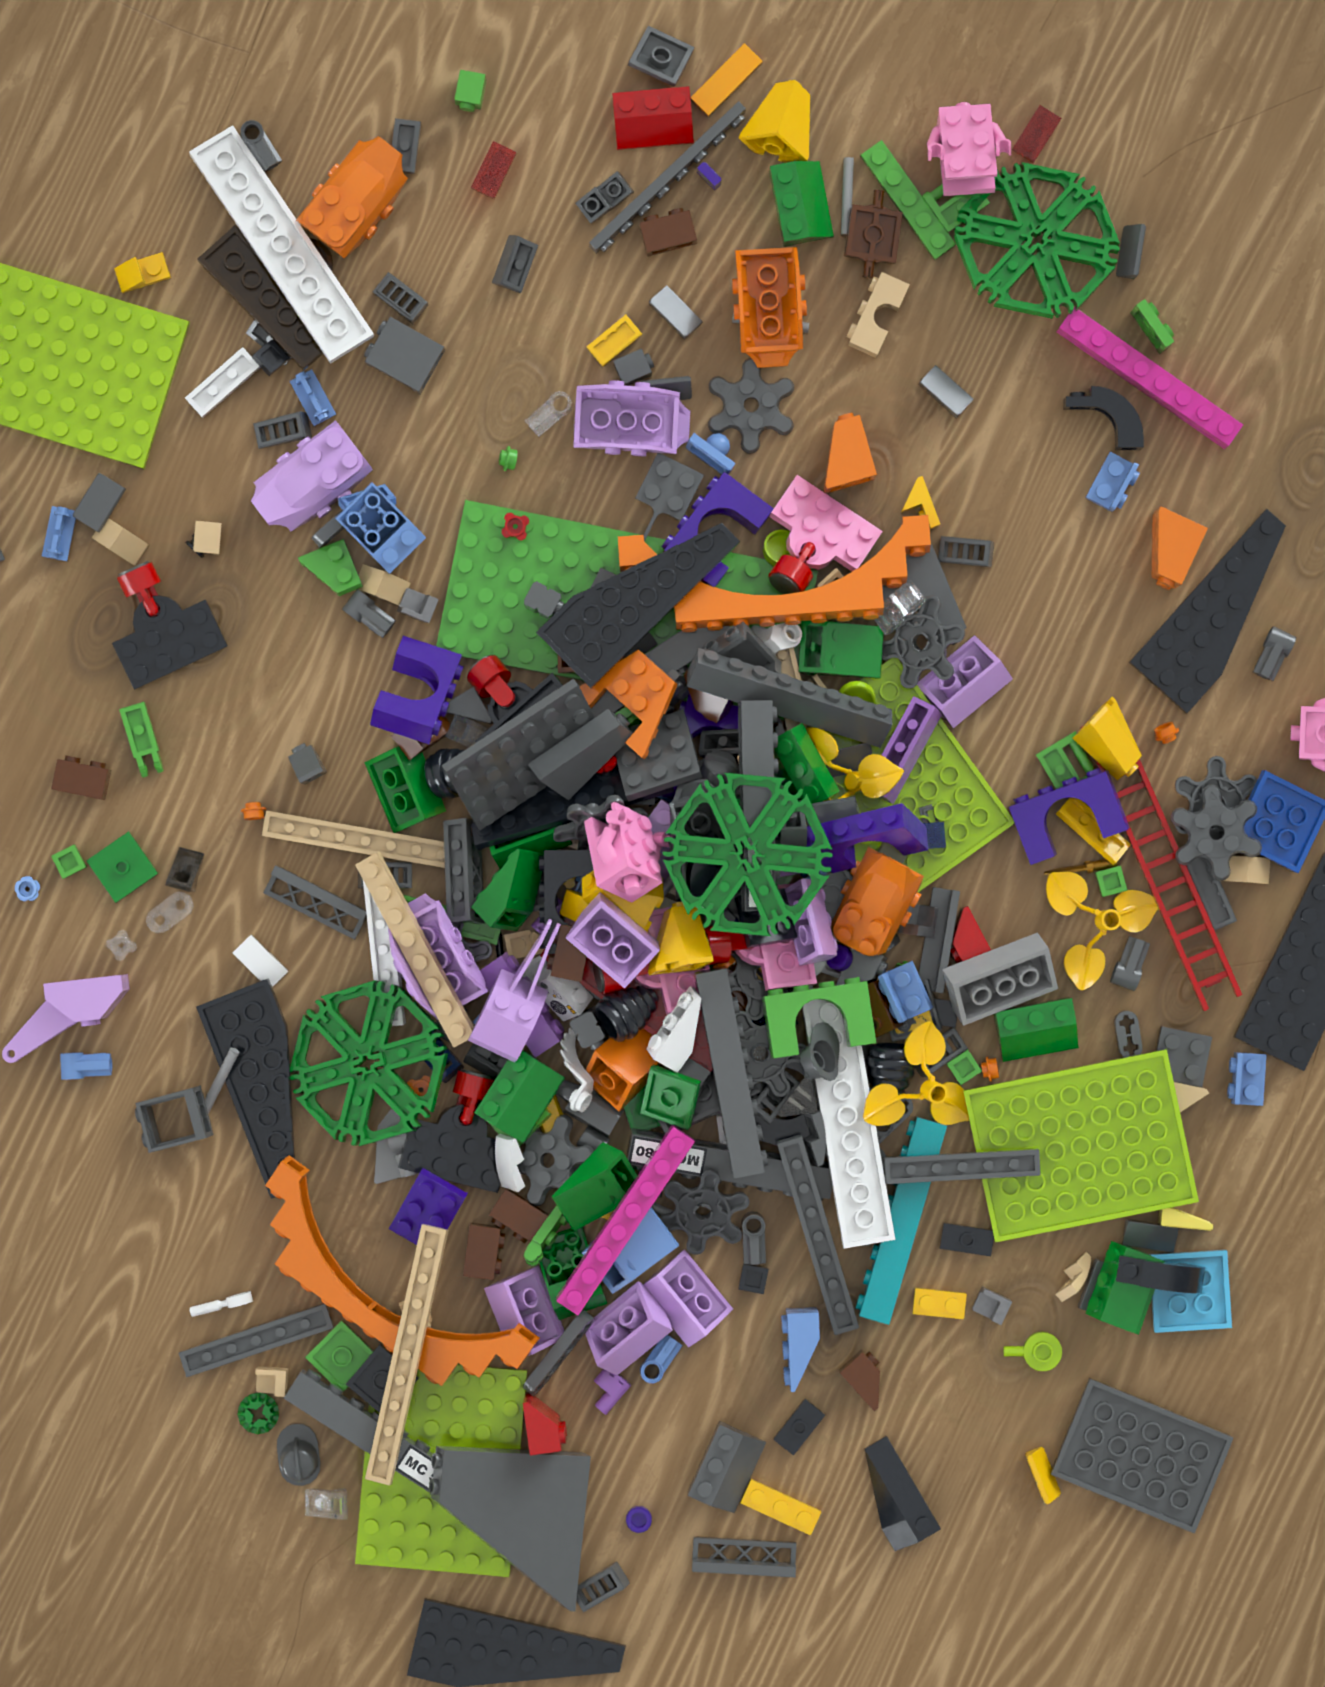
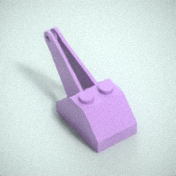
[468,919,561,1062]
[2,974,130,1063]

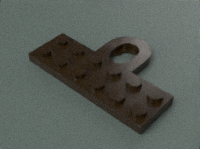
[197,225,333,371]

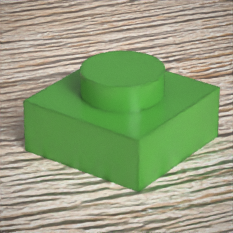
[51,844,87,879]
[1095,866,1127,897]
[946,1049,982,1085]

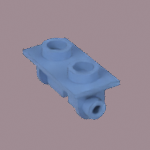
[290,369,336,426]
[42,506,76,561]

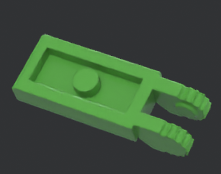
[119,702,164,778]
[524,1205,568,1267]

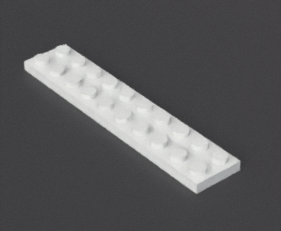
[189,125,374,364]
[802,984,895,1249]

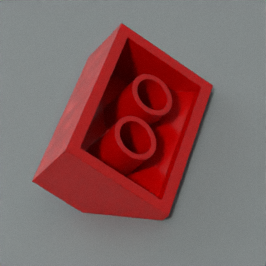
[612,86,694,150]
[523,1393,567,1456]

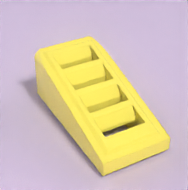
[1158,1207,1213,1231]

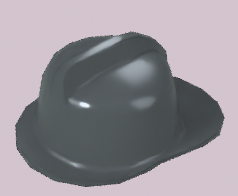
[698,750,740,797]
[800,1022,840,1081]
[277,1424,320,1486]

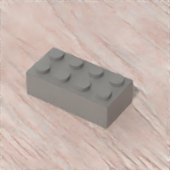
[942,932,1058,1026]

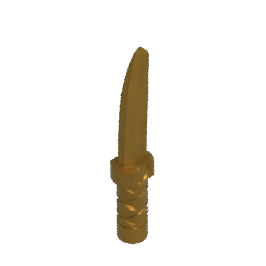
[1044,859,1118,875]

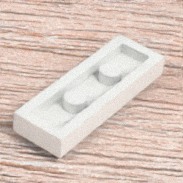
[185,347,261,418]

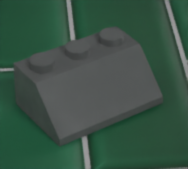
[688,1421,766,1513]

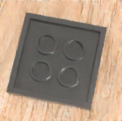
[615,709,702,802]

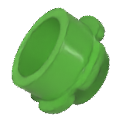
[499,446,518,471]

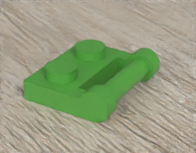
[921,184,990,233]
[1035,731,1095,799]

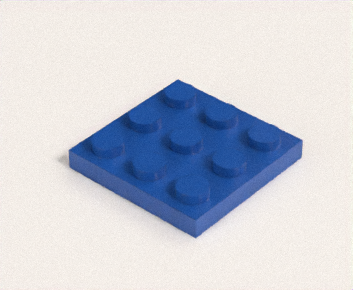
[1244,770,1325,873]

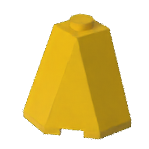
[739,80,810,163]
[1072,697,1142,781]
[582,870,664,932]
[648,902,713,976]

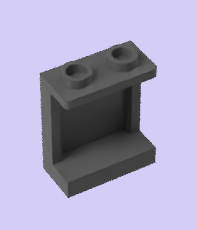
[364,317,445,395]
[702,621,782,674]

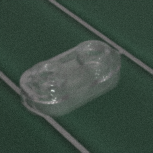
[146,892,194,933]

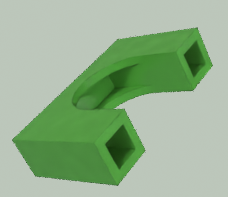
[762,977,876,1059]

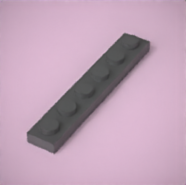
[883,1149,1041,1184]
[179,1303,334,1377]

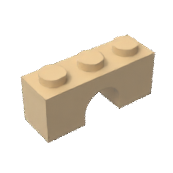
[846,272,910,358]

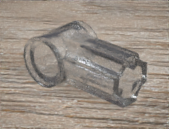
[524,391,573,438]

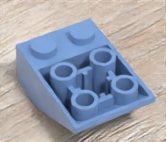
[335,482,426,574]
[582,1207,679,1294]
[781,1307,820,1392]

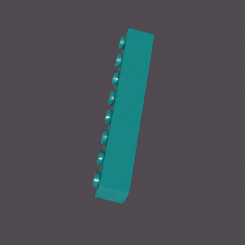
[855,1116,947,1325]

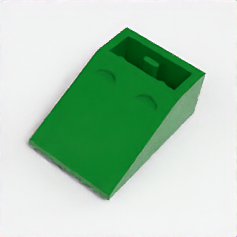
[799,621,884,678]
[471,848,544,931]
[551,1142,638,1231]
[539,1227,608,1320]

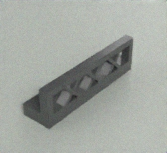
[443,818,485,924]
[263,865,367,940]
[918,887,960,993]
[692,1537,797,1578]

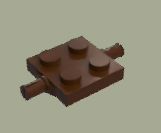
[844,190,903,278]

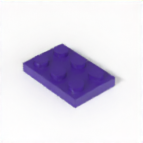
[389,1168,468,1245]

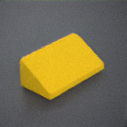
[1025,1447,1061,1504]

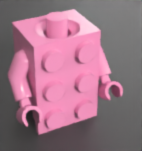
[927,102,1011,196]
[1291,698,1325,772]
[584,801,672,902]

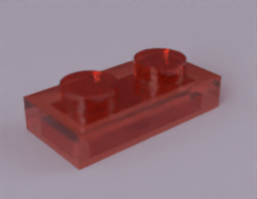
[1012,105,1062,164]
[471,141,517,200]

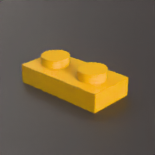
[912,1287,967,1319]

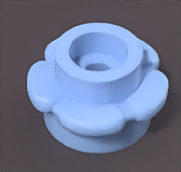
[15,876,40,901]

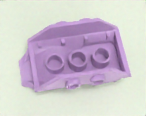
[573,380,690,456]
[251,420,373,532]
[388,893,488,1019]

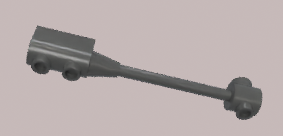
[434,1008,624,1137]

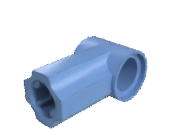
[60,1052,113,1080]
[640,1335,683,1383]

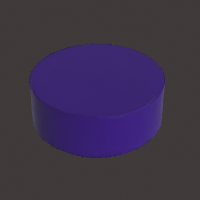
[826,944,853,971]
[626,1506,652,1533]

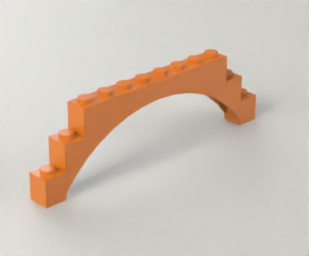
[618,515,931,632]
[265,1155,540,1386]

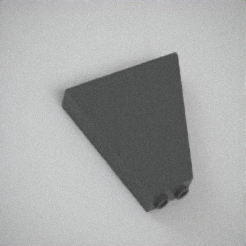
[429,1446,591,1611]

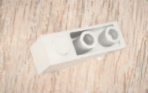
[646,986,701,1073]

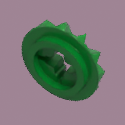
[237,1393,279,1435]

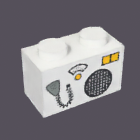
[531,966,593,1021]

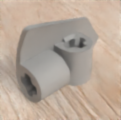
[374,1108,418,1184]

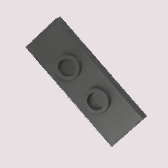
[1186,858,1237,930]

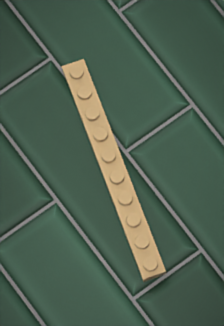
[365,1224,449,1485]

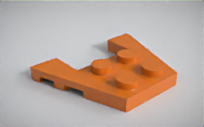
[580,650,678,759]

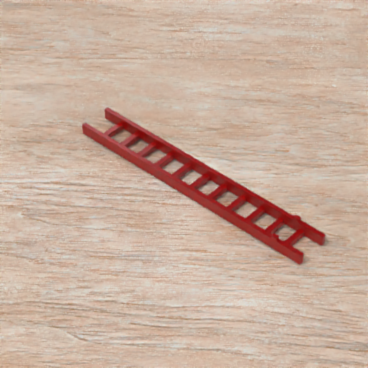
[1080,726,1242,1011]

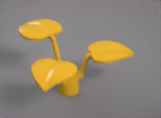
[805,727,904,801]
[1046,872,1158,990]
[863,1021,970,1126]

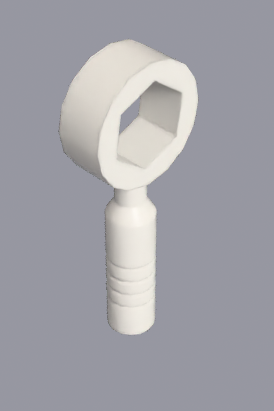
[190,1291,253,1317]

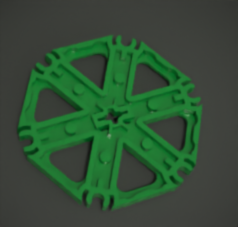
[954,162,1120,319]
[663,772,833,936]
[290,980,448,1146]

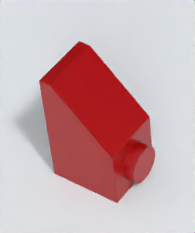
[950,906,991,964]

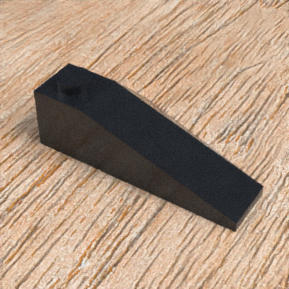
[864,1436,941,1551]

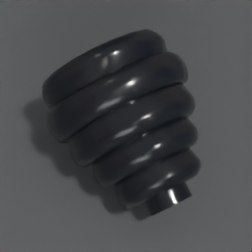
[424,748,464,799]
[595,986,658,1042]
[866,1043,917,1095]

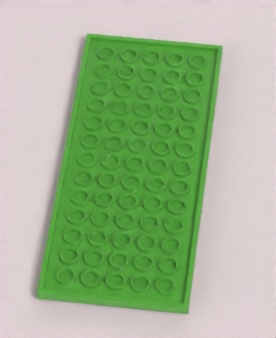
[436,500,818,720]

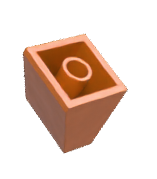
[824,413,877,494]
[1152,506,1208,590]
[586,1029,664,1112]

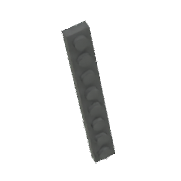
[589,101,746,254]
[776,1134,859,1335]

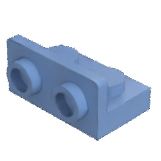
[1085,452,1140,512]
[878,961,933,1023]
[1227,1052,1267,1106]

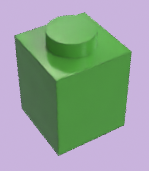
[454,70,487,112]

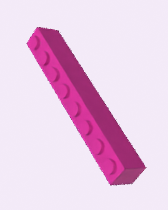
[1057,307,1243,449]
[556,1125,695,1315]

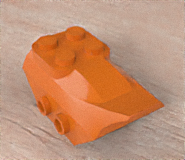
[296,136,408,258]
[732,247,807,368]
[831,847,924,956]

